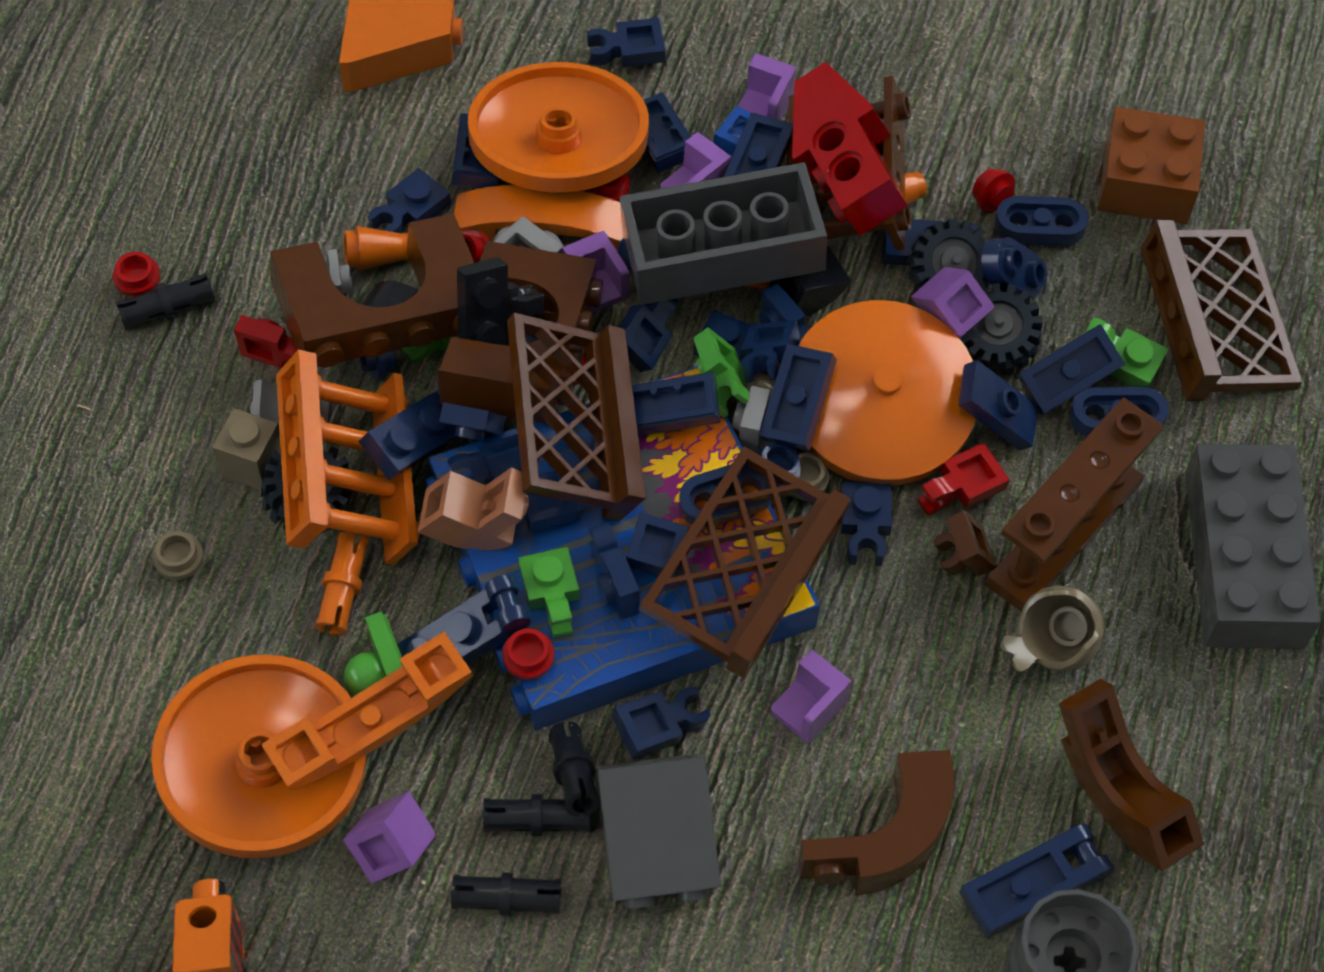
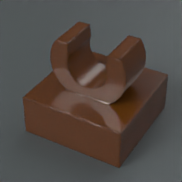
[933,510,997,576]

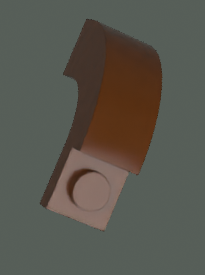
[1059,679,1204,871]
[798,750,955,896]

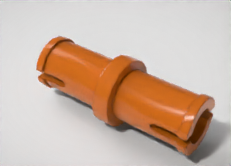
[315,531,369,636]

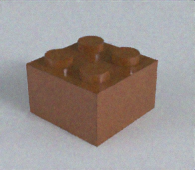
[1097,106,1205,224]

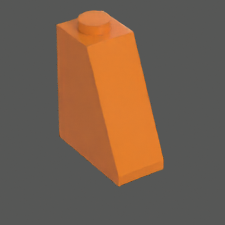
[339,0,464,92]

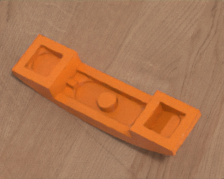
[454,185,624,251]
[261,631,473,790]

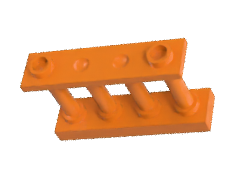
[276,349,420,566]

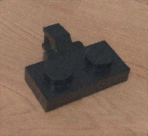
[457,257,544,346]

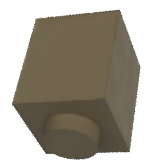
[212,408,281,490]

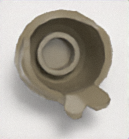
[1000,586,1106,672]

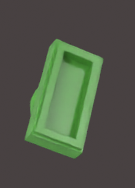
[343,611,402,697]

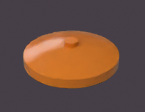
[468,62,649,192]
[798,300,976,486]
[152,654,367,859]

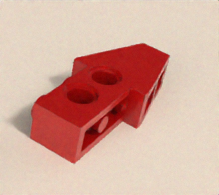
[792,62,908,236]

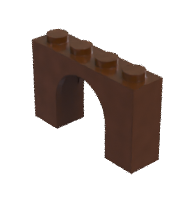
[270,213,474,368]
[439,241,603,423]

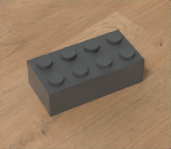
[619,162,827,305]
[1185,443,1321,649]

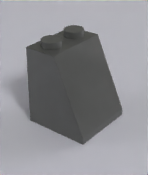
[594,754,721,909]

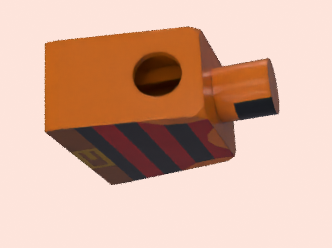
[173,879,245,972]

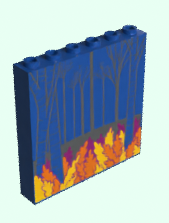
[424,367,820,731]

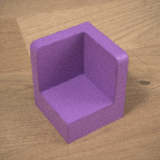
[738,53,796,120]
[660,132,731,189]
[562,230,629,313]
[911,267,995,338]
[771,649,851,744]
[343,791,435,884]

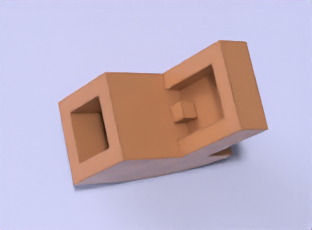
[418,467,529,551]

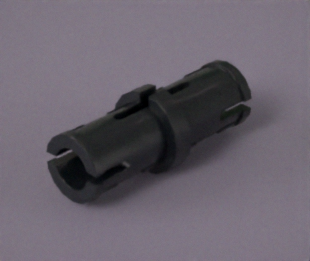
[116,273,216,330]
[548,721,600,817]
[483,794,590,837]
[451,872,562,916]

